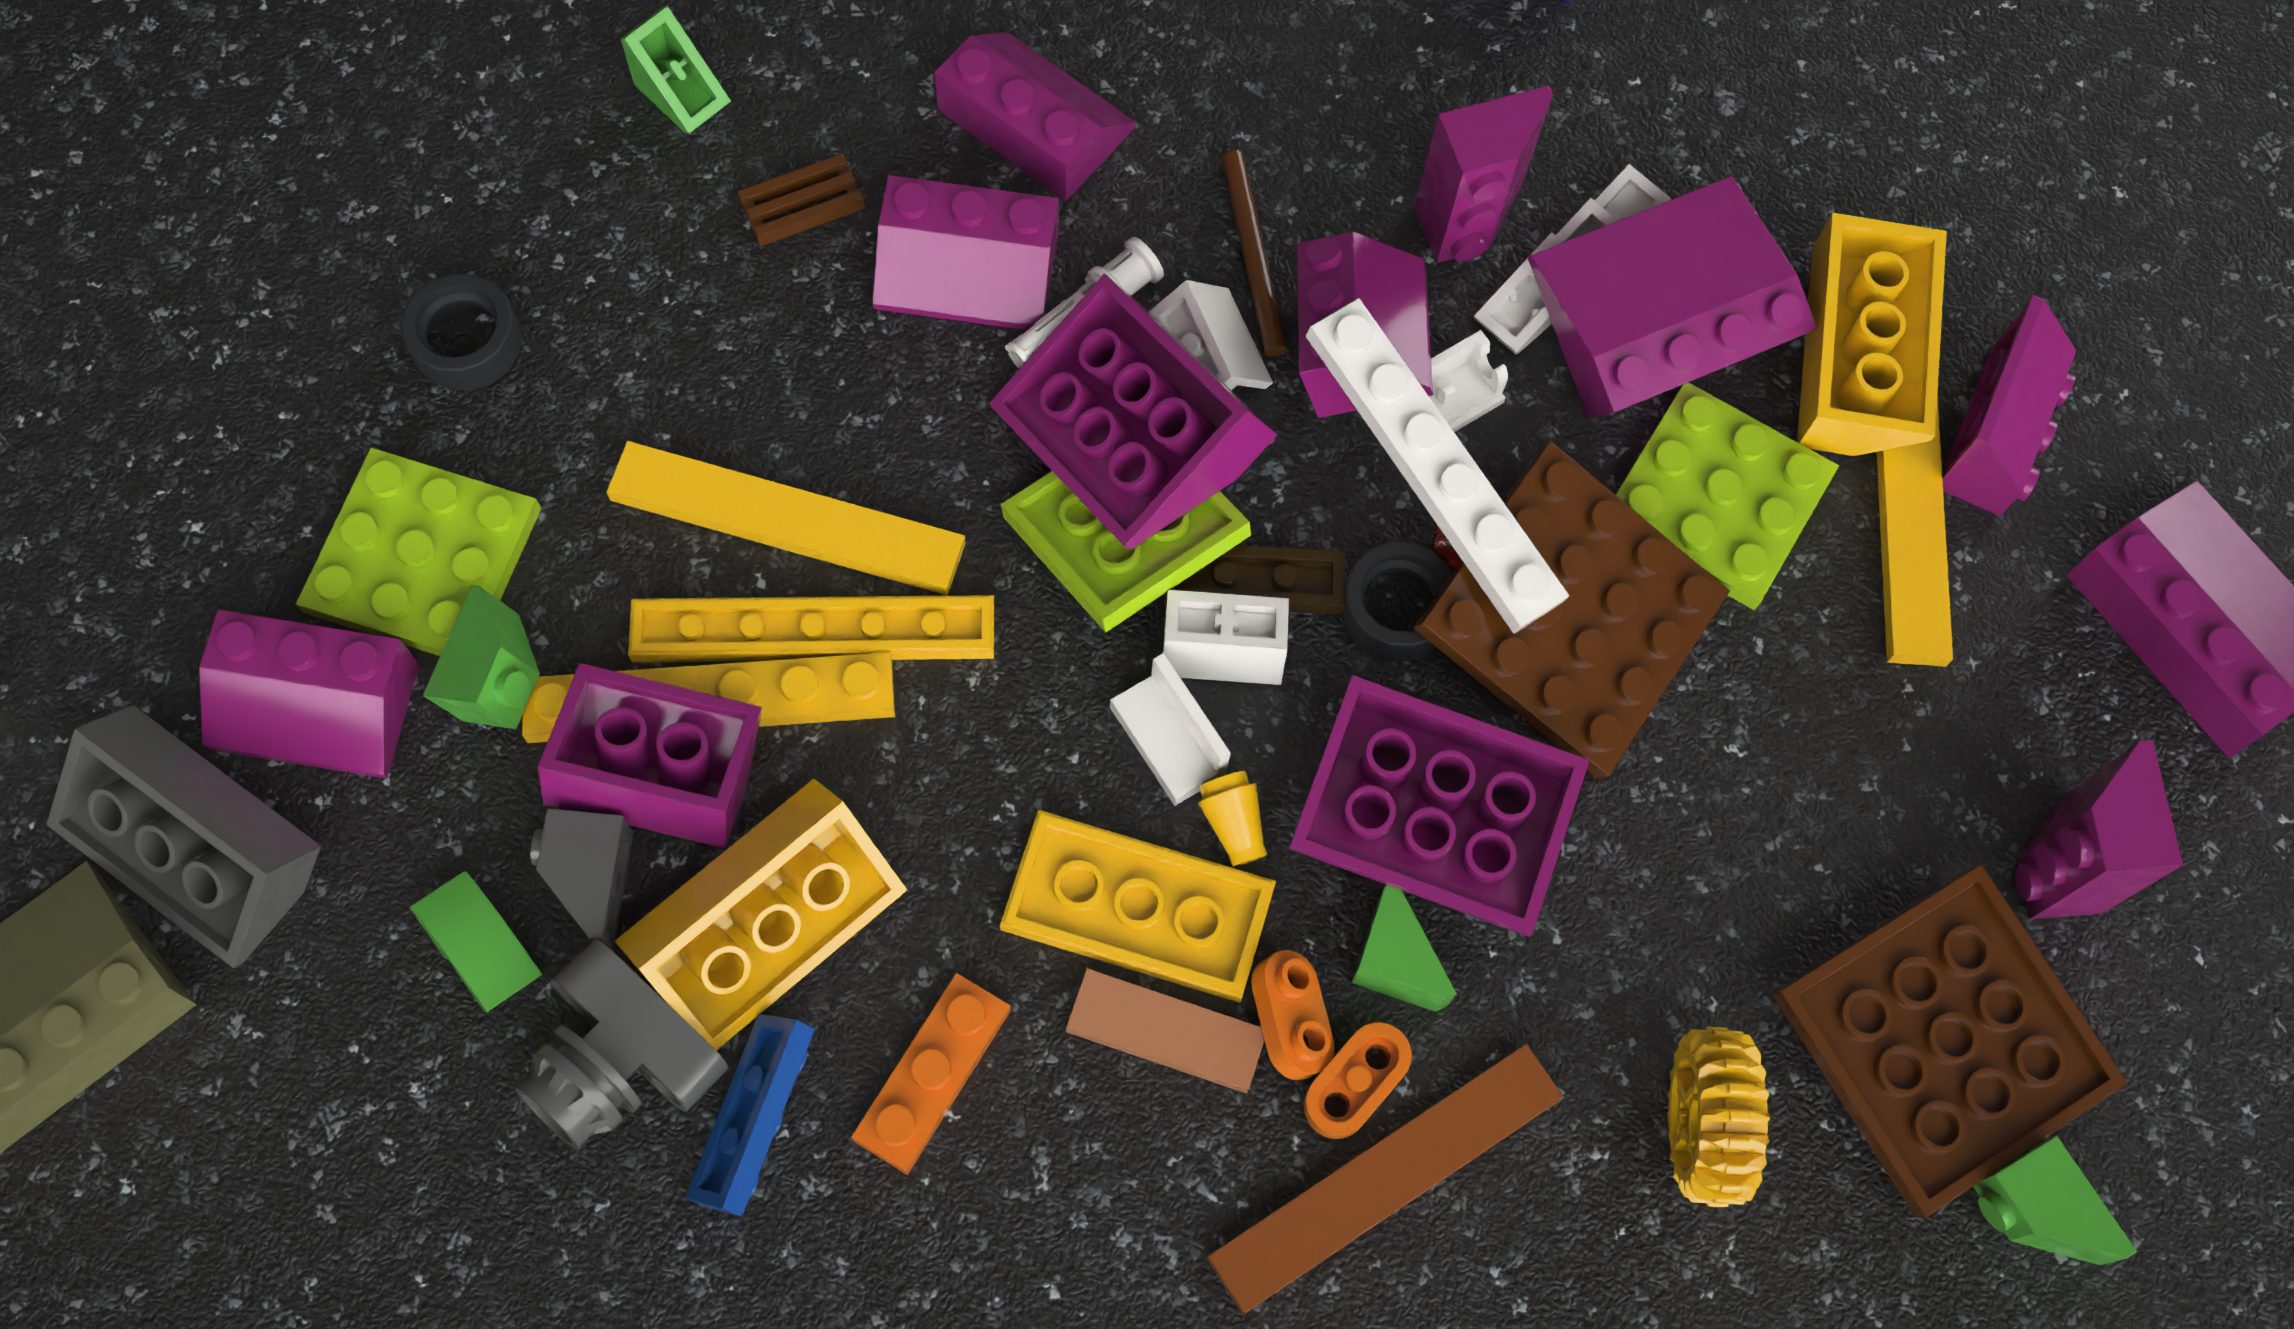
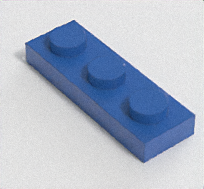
[685,1014,815,1216]

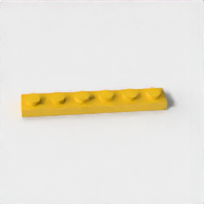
[522,652,895,743]

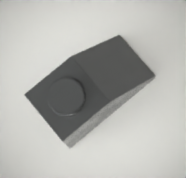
[530,809,634,952]

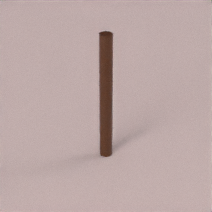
[1222,150,1287,357]

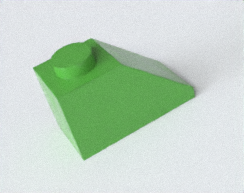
[423,586,540,729]
[1973,1136,2137,1265]

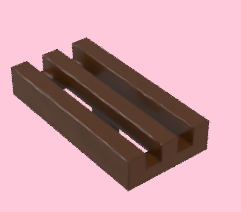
[737,153,865,247]

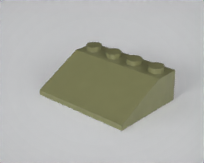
[0,861,197,1153]

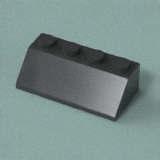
[46,705,321,968]

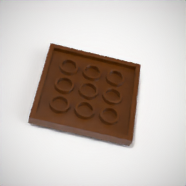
[1413,441,1730,779]
[1772,864,2128,1218]

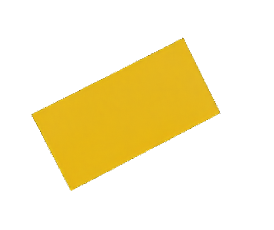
[1000,810,1276,1003]

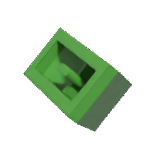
[620,6,731,134]
[1351,885,1457,1012]

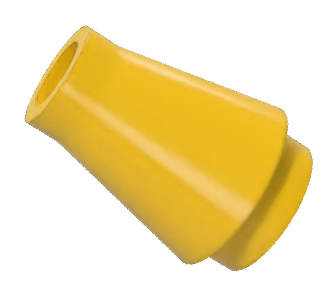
[1198,771,1267,867]

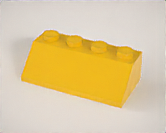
[1797,213,1947,456]
[615,779,907,1051]

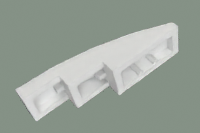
[1474,164,1671,355]

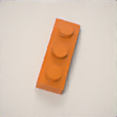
[851,973,1011,1175]

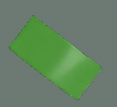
[409,870,542,1012]

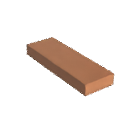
[1066,968,1265,1094]

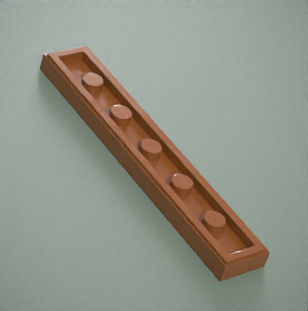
[1207,1044,1564,1315]

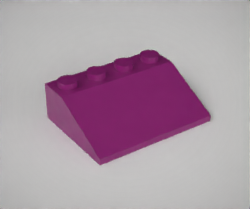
[1527,176,1817,418]
[989,273,1277,550]
[2066,481,2294,758]
[1289,675,1590,937]

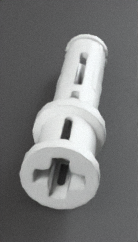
[1005,237,1164,369]

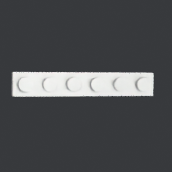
[1306,298,1569,634]

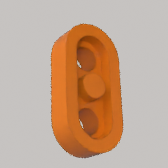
[1251,950,1335,1081]
[1304,1022,1412,1139]

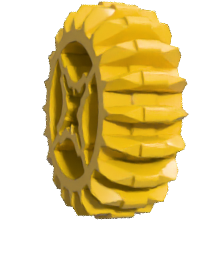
[1667,1027,1771,1207]

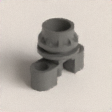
[515,939,729,1149]

